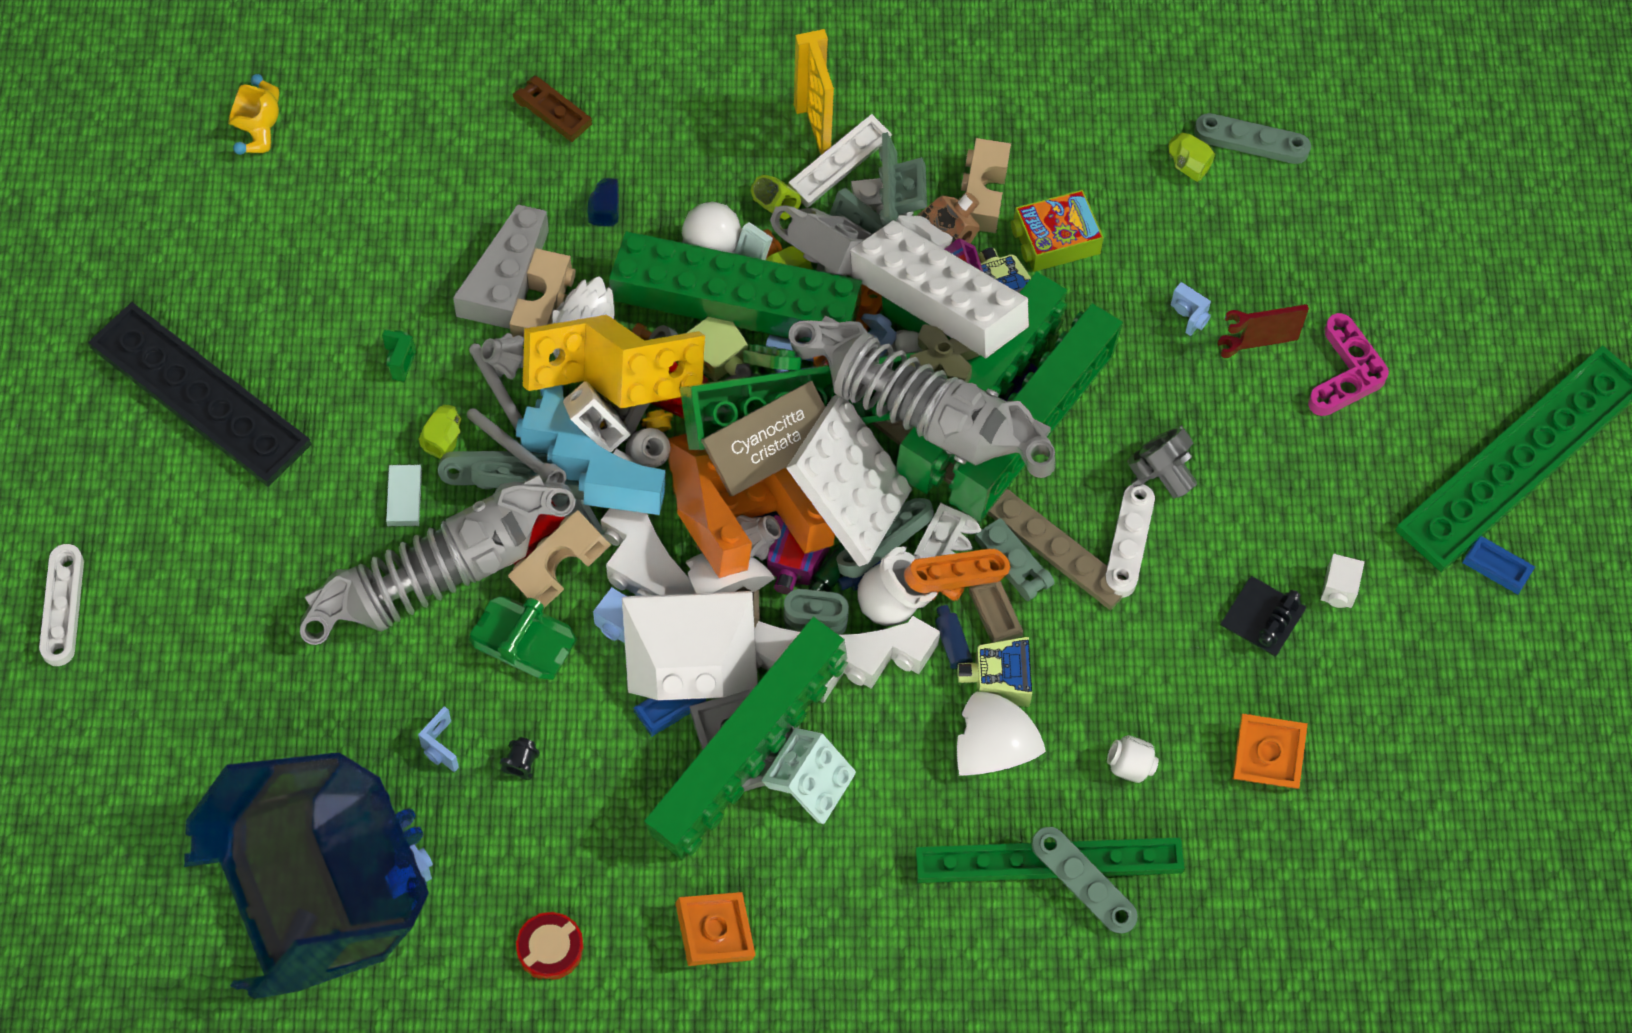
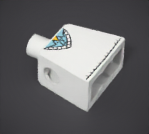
[563,381,631,452]

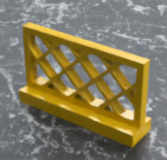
[794,29,834,155]

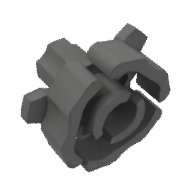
[1127,425,1197,498]

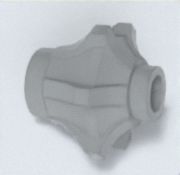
[481,333,524,379]
[736,515,781,561]

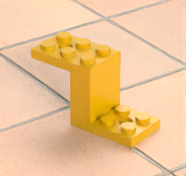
[523,315,705,408]

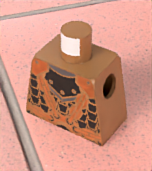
[917,192,980,244]

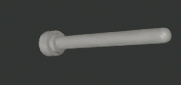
[469,344,523,439]
[467,408,566,484]

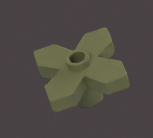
[908,325,979,383]

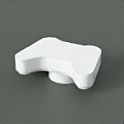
[896,215,953,249]

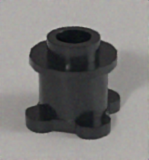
[500,737,540,780]

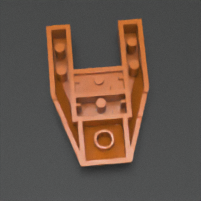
[668,434,835,578]

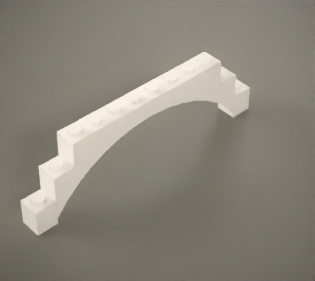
[601,448,940,703]

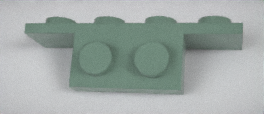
[879,132,927,227]

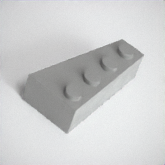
[453,205,549,329]

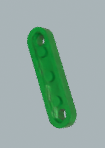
[743,344,801,370]

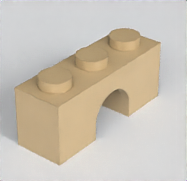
[959,138,1011,233]
[509,248,576,338]
[508,510,611,608]

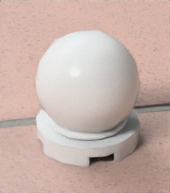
[682,201,742,254]
[858,546,937,626]

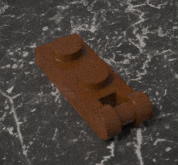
[513,75,592,142]

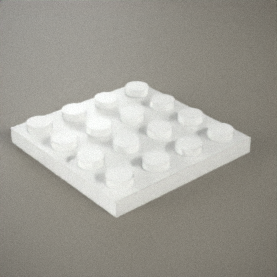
[786,395,912,567]

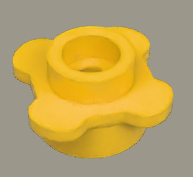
[641,410,673,432]

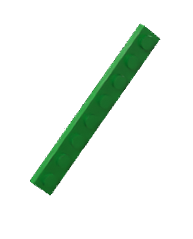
[915,837,1185,883]

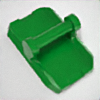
[469,596,577,680]

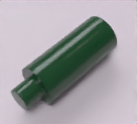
[809,543,845,592]

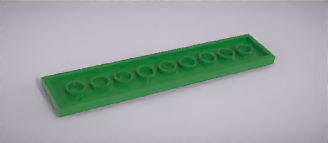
[1395,345,1632,573]

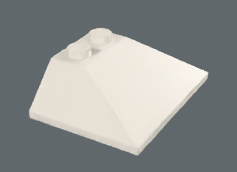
[622,591,758,700]

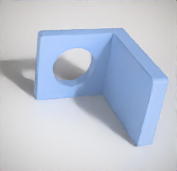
[418,706,459,772]

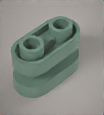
[784,589,849,635]

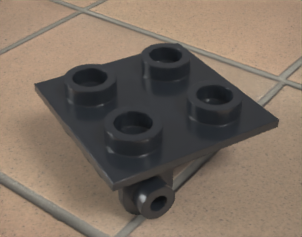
[1220,576,1307,657]

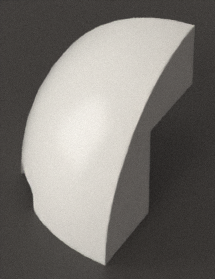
[686,553,775,594]
[957,692,1046,776]

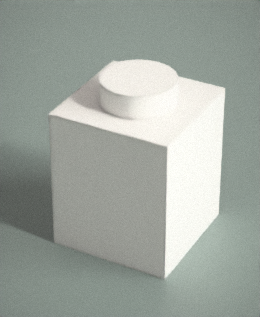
[1320,554,1364,608]

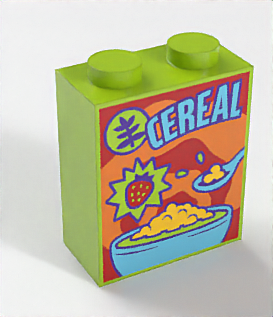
[1011,190,1104,272]

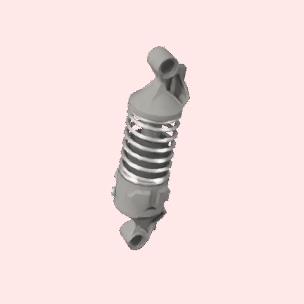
[789,316,1056,478]
[300,474,575,645]

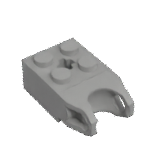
[770,206,872,277]

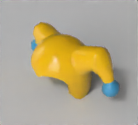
[228,74,280,155]

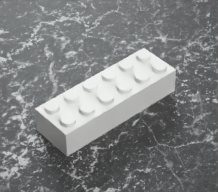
[850,220,1029,358]

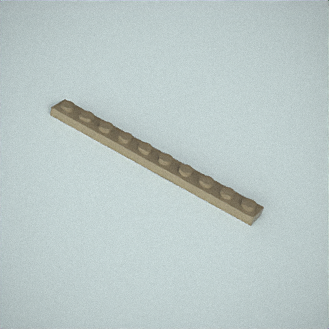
[871,420,1125,611]

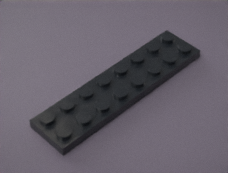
[88,302,312,487]

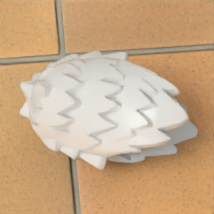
[552,276,614,358]

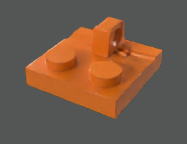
[1232,714,1308,789]
[675,892,756,966]

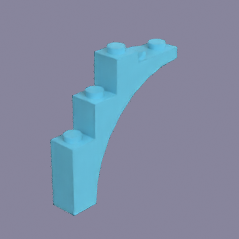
[516,385,665,515]

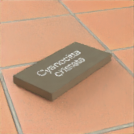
[701,381,825,496]

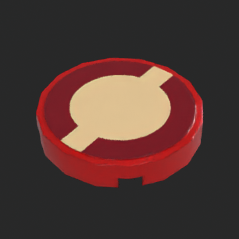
[516,912,584,980]

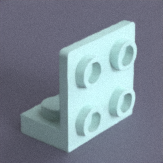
[762,728,856,824]

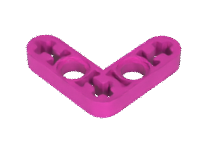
[1308,313,1389,416]

